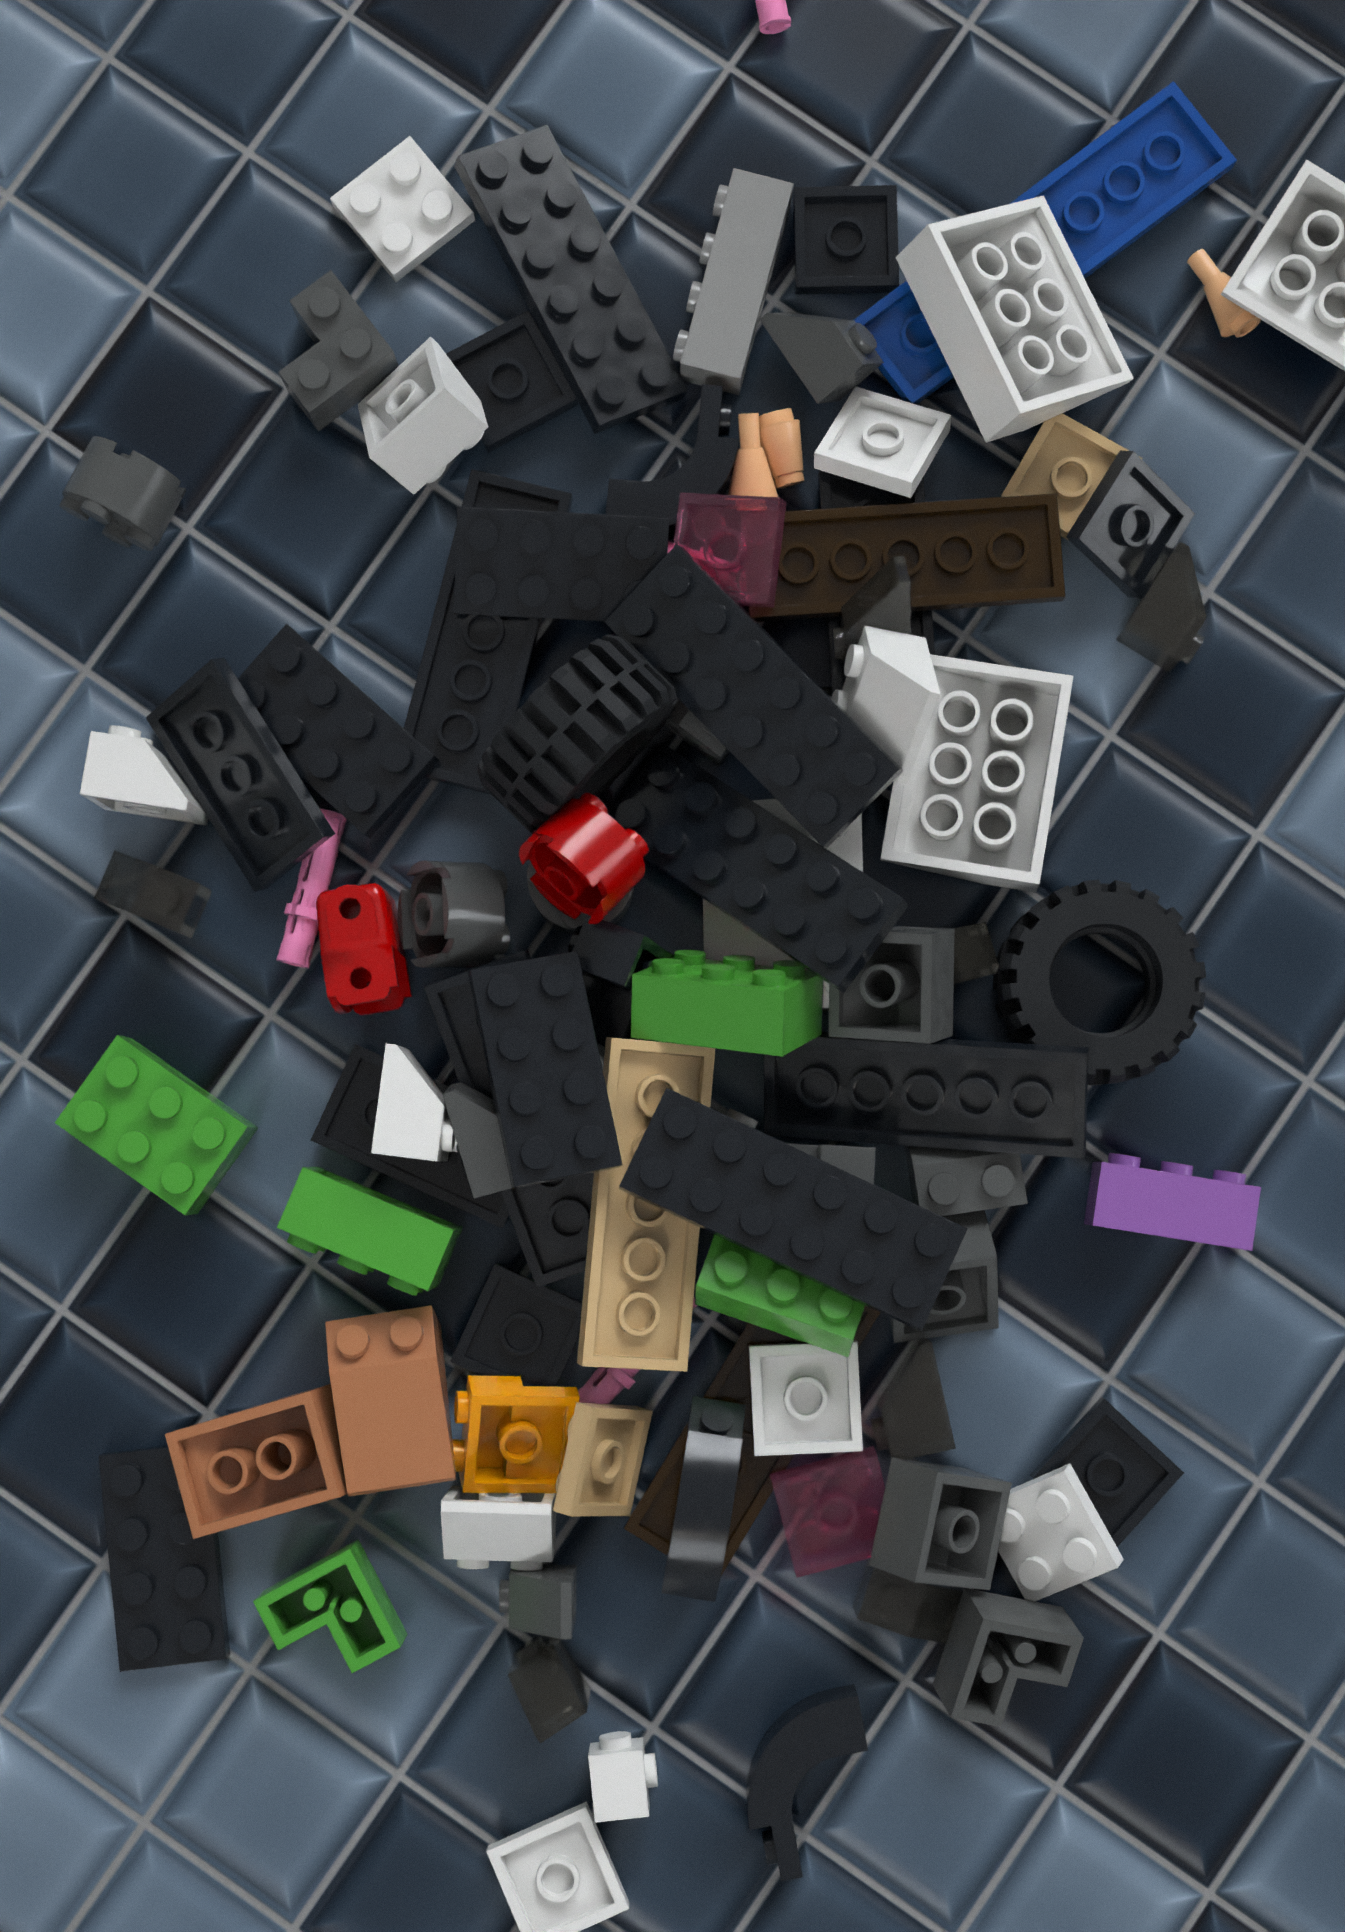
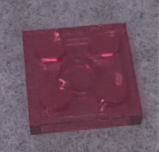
[673,493,787,608]
[770,1446,885,1578]

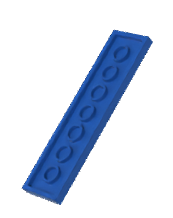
[854,81,1237,405]

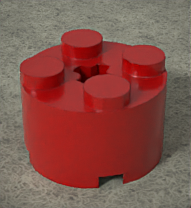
[519,793,649,924]

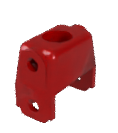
[316,883,412,1015]

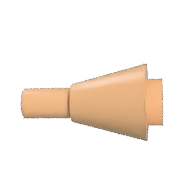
[1187,249,1261,338]
[727,413,779,511]

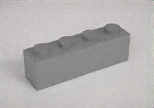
[673,168,794,395]

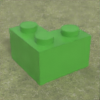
[253,1539,408,1673]

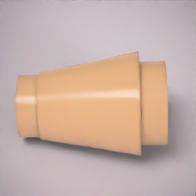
[759,408,805,489]

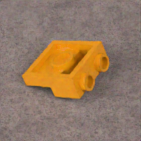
[452,1375,580,1493]

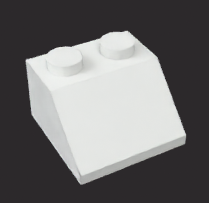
[358,337,488,495]
[832,625,941,785]
[80,725,208,825]
[371,1043,459,1162]
[441,1486,556,1571]

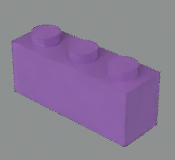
[1084,1153,1261,1251]

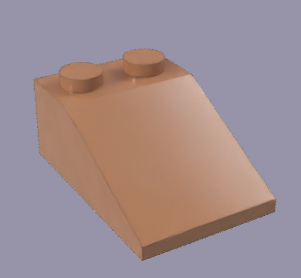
[325,1305,456,1497]
[165,1384,347,1539]

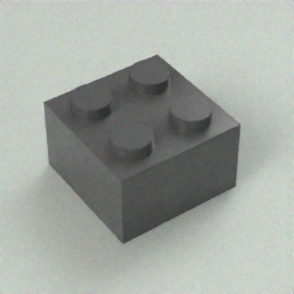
[869,1457,1012,1590]

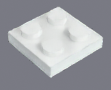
[330,136,475,282]
[814,386,951,498]
[749,1340,863,1456]
[998,1463,1124,1602]
[486,1801,630,1932]

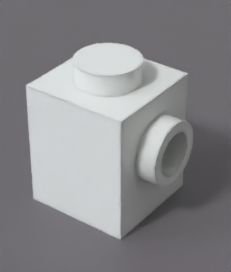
[588,1731,658,1823]

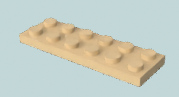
[577,1037,716,1372]

